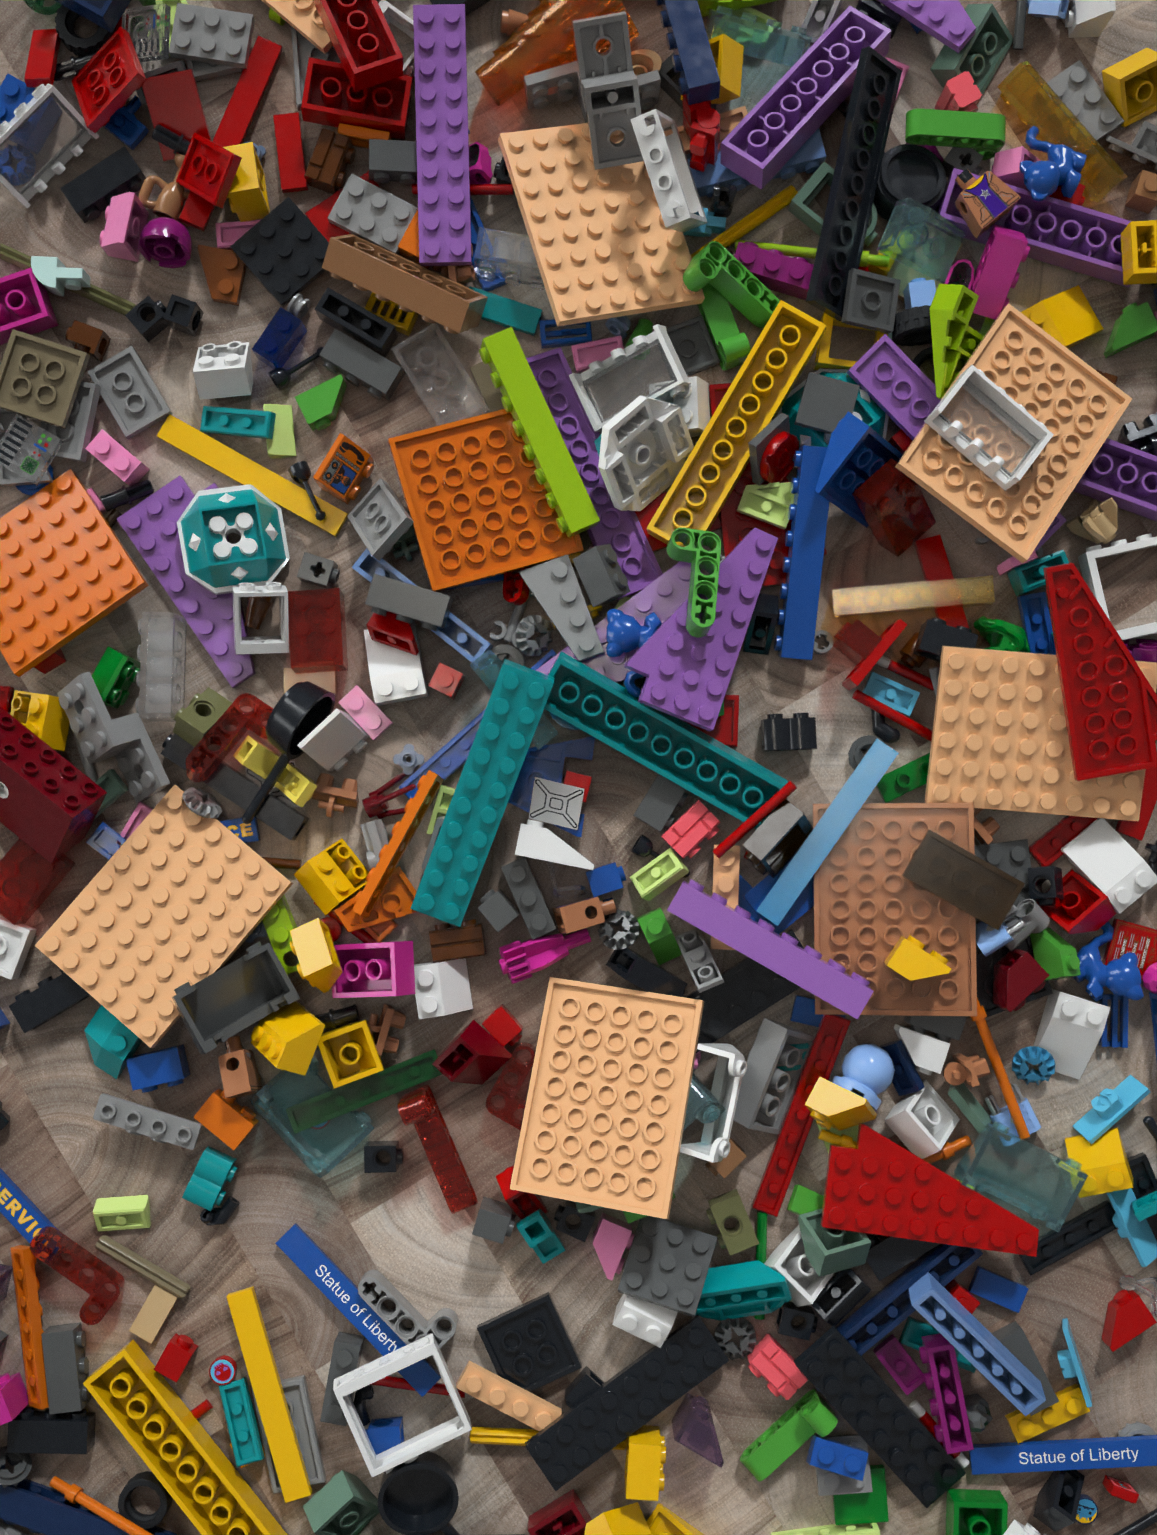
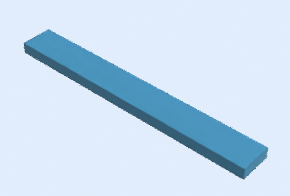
[756,738,899,926]

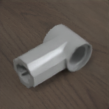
[361,819,398,870]
[1004,899,1050,952]

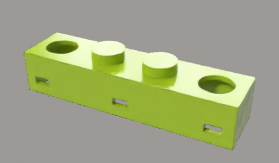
[262,895,299,975]

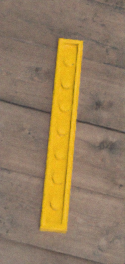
[157,414,348,537]
[226,1286,312,1503]

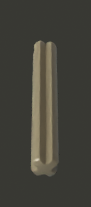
[95,1235,190,1299]

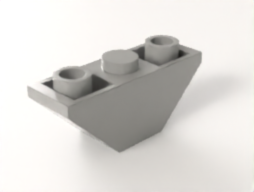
[675,928,724,993]

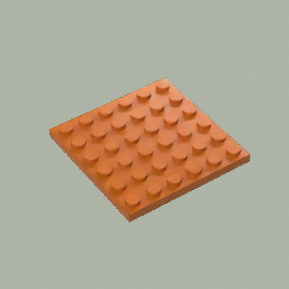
[388,409,584,592]
[0,468,149,677]

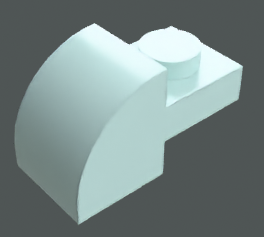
[31,256,91,296]

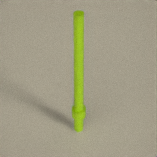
[735,240,890,267]

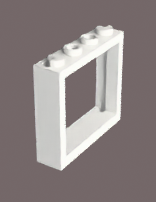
[630,109,707,232]
[1078,533,1157,641]
[333,1333,472,1477]

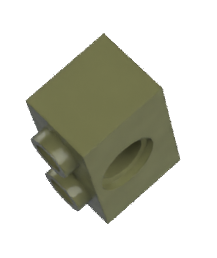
[173,687,234,750]
[706,1189,759,1256]

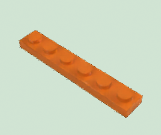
[352,770,444,918]
[10,1245,49,1410]

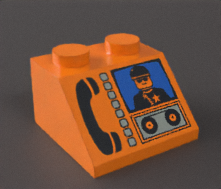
[313,433,374,505]

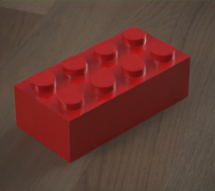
[313,0,403,92]
[301,57,412,140]

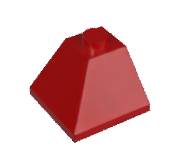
[1036,869,1117,934]

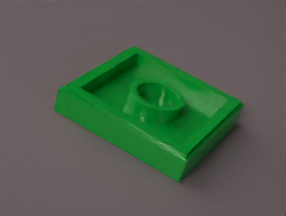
[833,1464,889,1525]

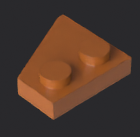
[197,244,246,306]

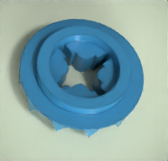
[1012,1046,1055,1086]

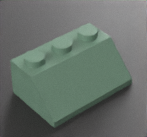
[930,4,1014,97]

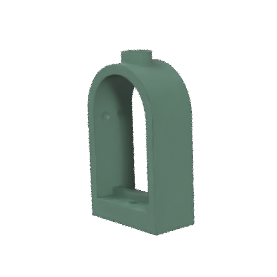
[788,162,878,247]

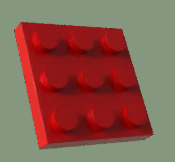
[72,26,146,133]

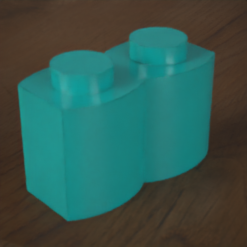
[182,1146,238,1211]

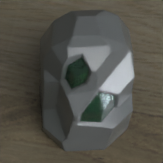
[964,1393,993,1432]

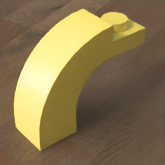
[233,735,317,807]

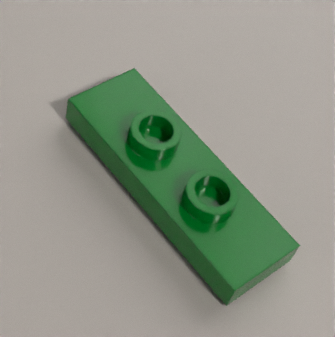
[876,752,930,803]

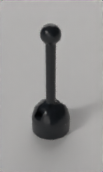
[268,347,324,391]
[288,461,326,521]
[631,834,690,878]

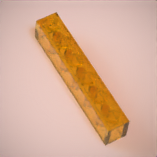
[997,61,1128,203]
[832,575,995,618]

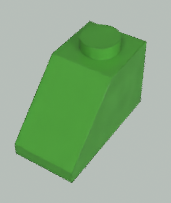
[1104,302,1157,358]
[295,374,347,431]
[636,907,682,965]
[1030,927,1081,981]

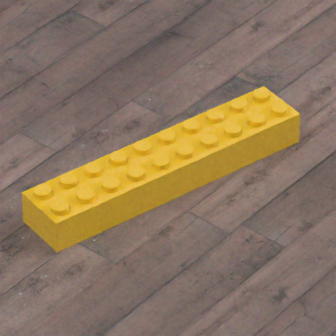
[647,300,827,547]
[83,1339,288,1535]

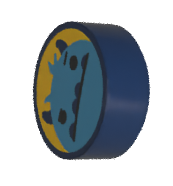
[1076,1494,1098,1525]

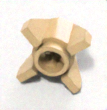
[1066,497,1118,544]

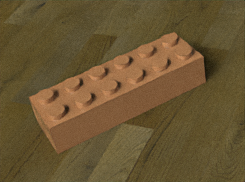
[322,234,488,334]

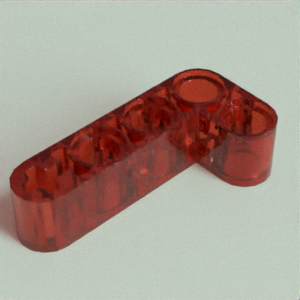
[186,693,273,783]
[30,1226,125,1325]

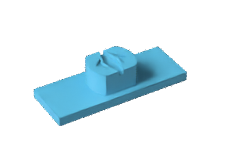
[1072,1074,1150,1144]
[1107,1188,1157,1267]
[1057,1318,1092,1407]

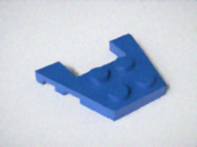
[508,736,595,837]

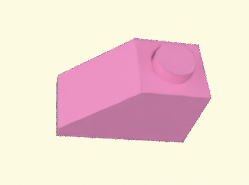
[991,146,1041,190]

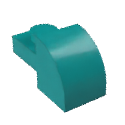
[516,1209,565,1264]

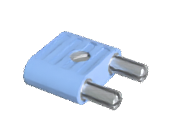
[976,905,1027,957]
[985,1084,1041,1145]

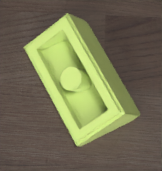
[263,404,297,459]
[629,847,689,901]
[93,1195,151,1231]

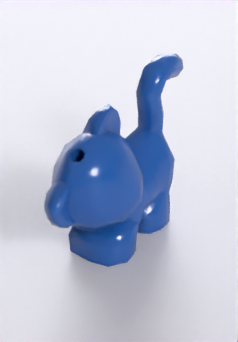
[1020,126,1087,201]
[606,609,662,697]
[1073,921,1144,1002]

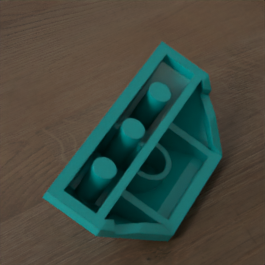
[84,1005,142,1079]
[695,1260,792,1321]

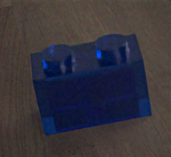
[252,307,307,369]

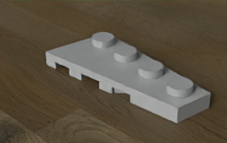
[519,554,604,662]

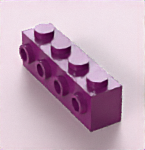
[734,242,814,301]
[919,1333,974,1454]

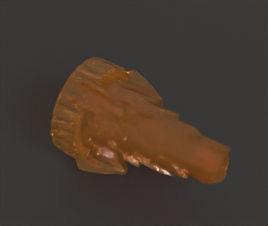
[475,0,639,106]

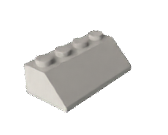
[734,1018,815,1134]

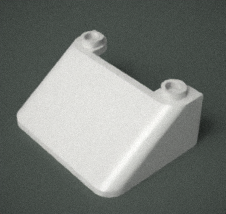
[680,1043,747,1163]

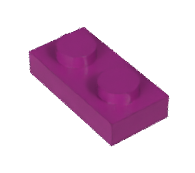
[873,1334,925,1395]

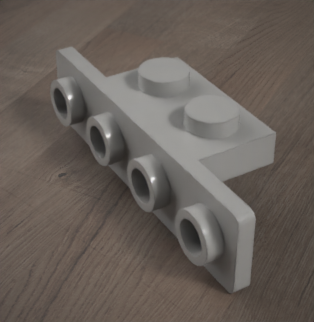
[1105,121,1157,170]
[93,1093,202,1150]

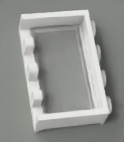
[0,83,99,209]
[569,324,691,432]
[924,365,1054,491]

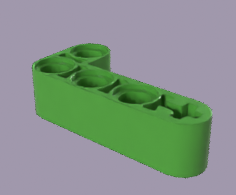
[905,109,1006,160]
[683,241,780,328]
[697,283,751,371]
[666,528,721,638]
[740,1389,838,1481]

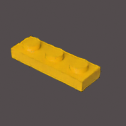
[1005,1384,1090,1444]

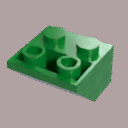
[92,646,142,709]

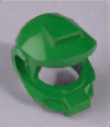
[973,616,1030,652]

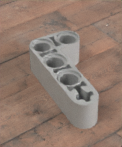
[358,1270,458,1359]

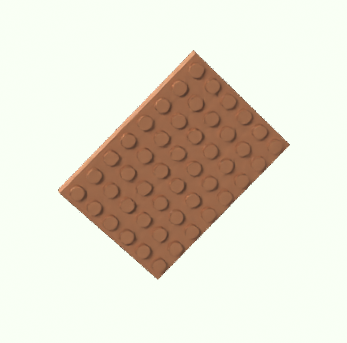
[813,803,977,1016]

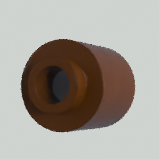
[900,631,927,668]

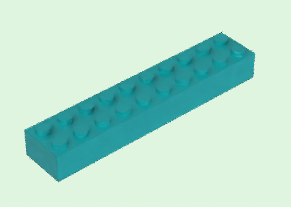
[544,651,788,829]
[410,659,555,927]

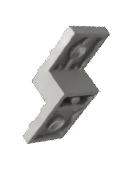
[572,11,644,170]
[524,61,661,123]
[57,671,170,803]

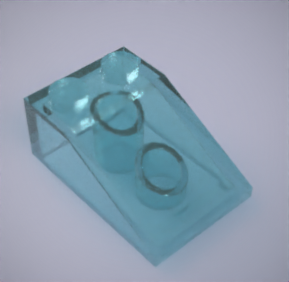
[876,198,965,283]

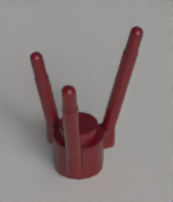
[362,772,416,819]

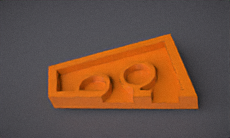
[333,866,418,932]

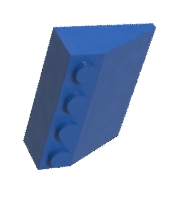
[815,411,907,528]

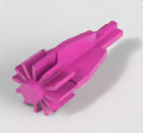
[498,928,591,984]

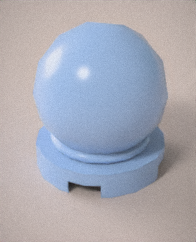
[832,1043,895,1111]

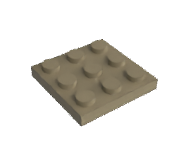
[0,329,90,429]

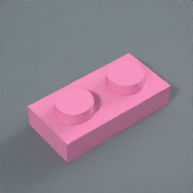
[338,685,393,741]

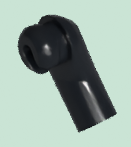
[871,710,900,744]
[200,1196,240,1226]
[353,1385,374,1426]

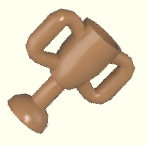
[139,154,190,226]

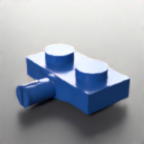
[103,95,149,150]

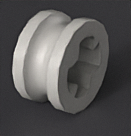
[287,293,311,320]
[813,630,834,655]

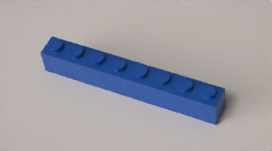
[774,445,830,660]

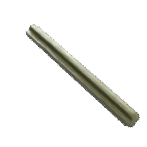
[0,244,136,315]

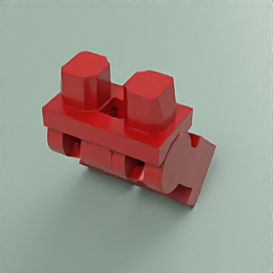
[683,95,720,172]

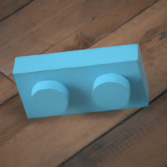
[863,672,920,717]

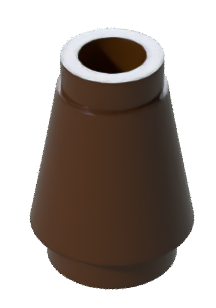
[244,596,273,630]

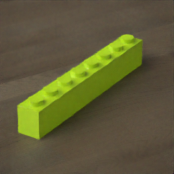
[479,327,600,538]

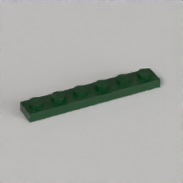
[286,1049,442,1134]

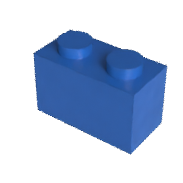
[126,1044,191,1093]
[806,1434,869,1481]

